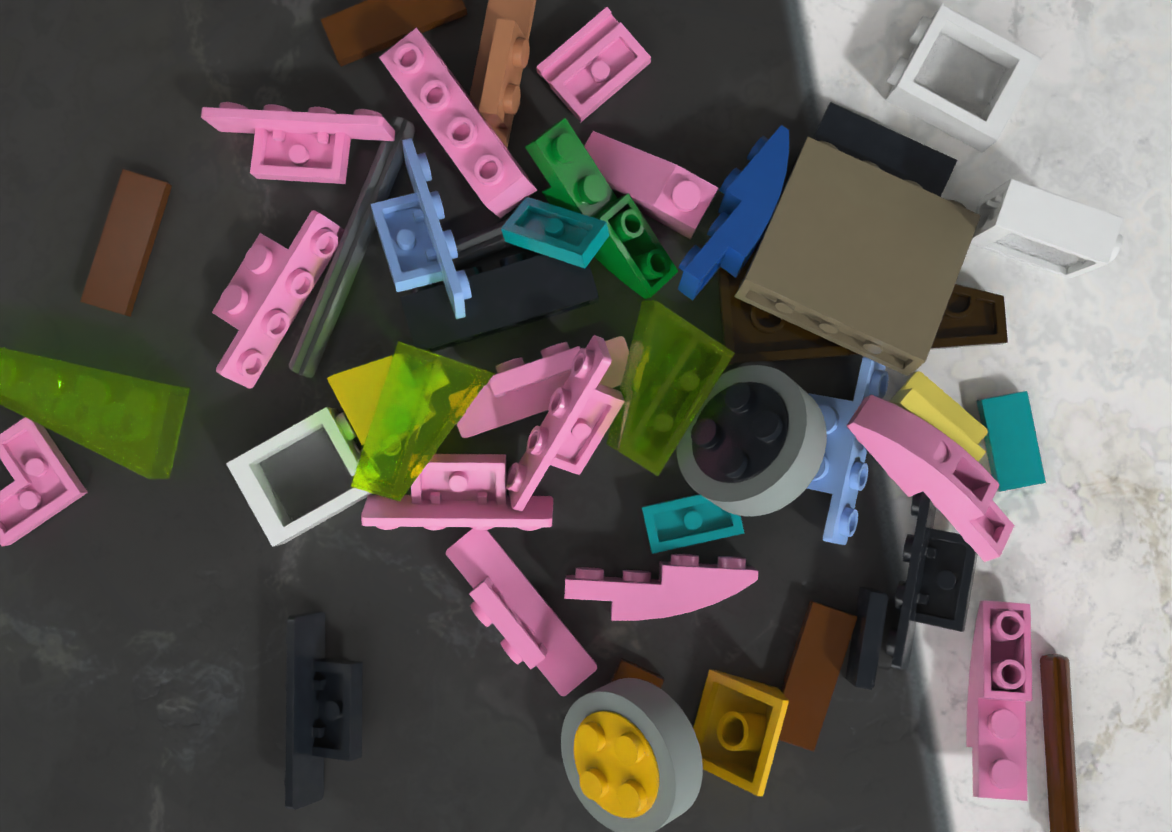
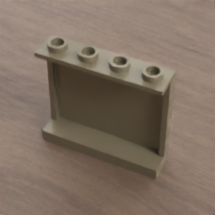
[734,137,981,376]

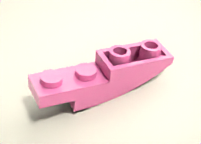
[847,395,1014,562]
[564,554,758,621]
[966,600,1032,801]

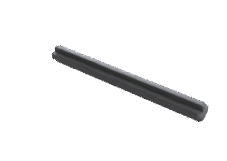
[289,116,416,378]

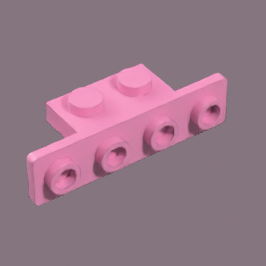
[201,102,395,184]
[212,210,344,388]
[506,335,625,512]
[448,336,638,438]
[361,454,553,531]
[446,529,597,696]

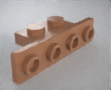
[470,0,536,148]

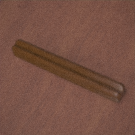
[1040,654,1080,832]

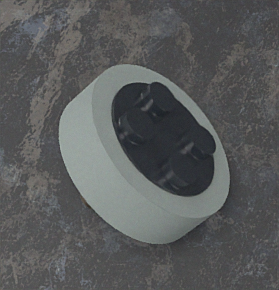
[676,365,827,516]

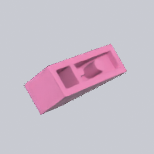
[584,131,718,240]

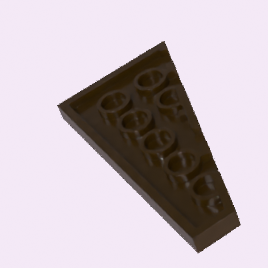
[717,236,1008,365]

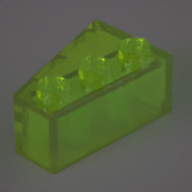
[351,341,495,501]

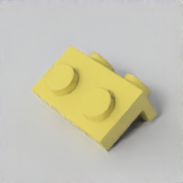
[889,371,988,461]

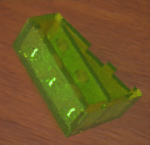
[606,300,735,476]

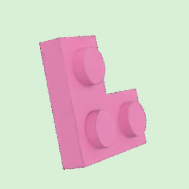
[0,415,88,546]

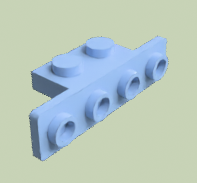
[371,138,472,319]
[806,356,889,545]

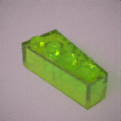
[0,347,190,480]

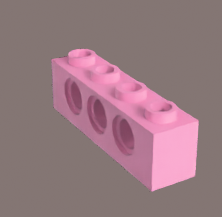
[379,28,537,219]

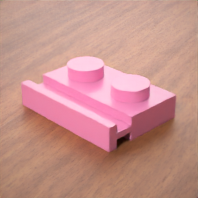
[536,7,651,123]

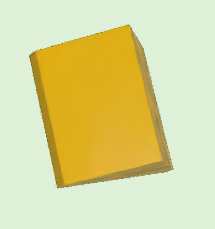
[693,669,789,796]

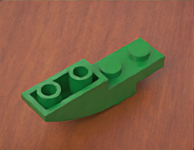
[525,118,678,299]

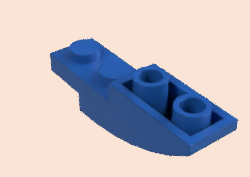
[678,125,789,301]

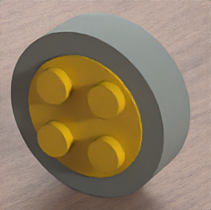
[561,678,703,832]

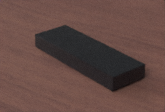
[813,102,957,197]

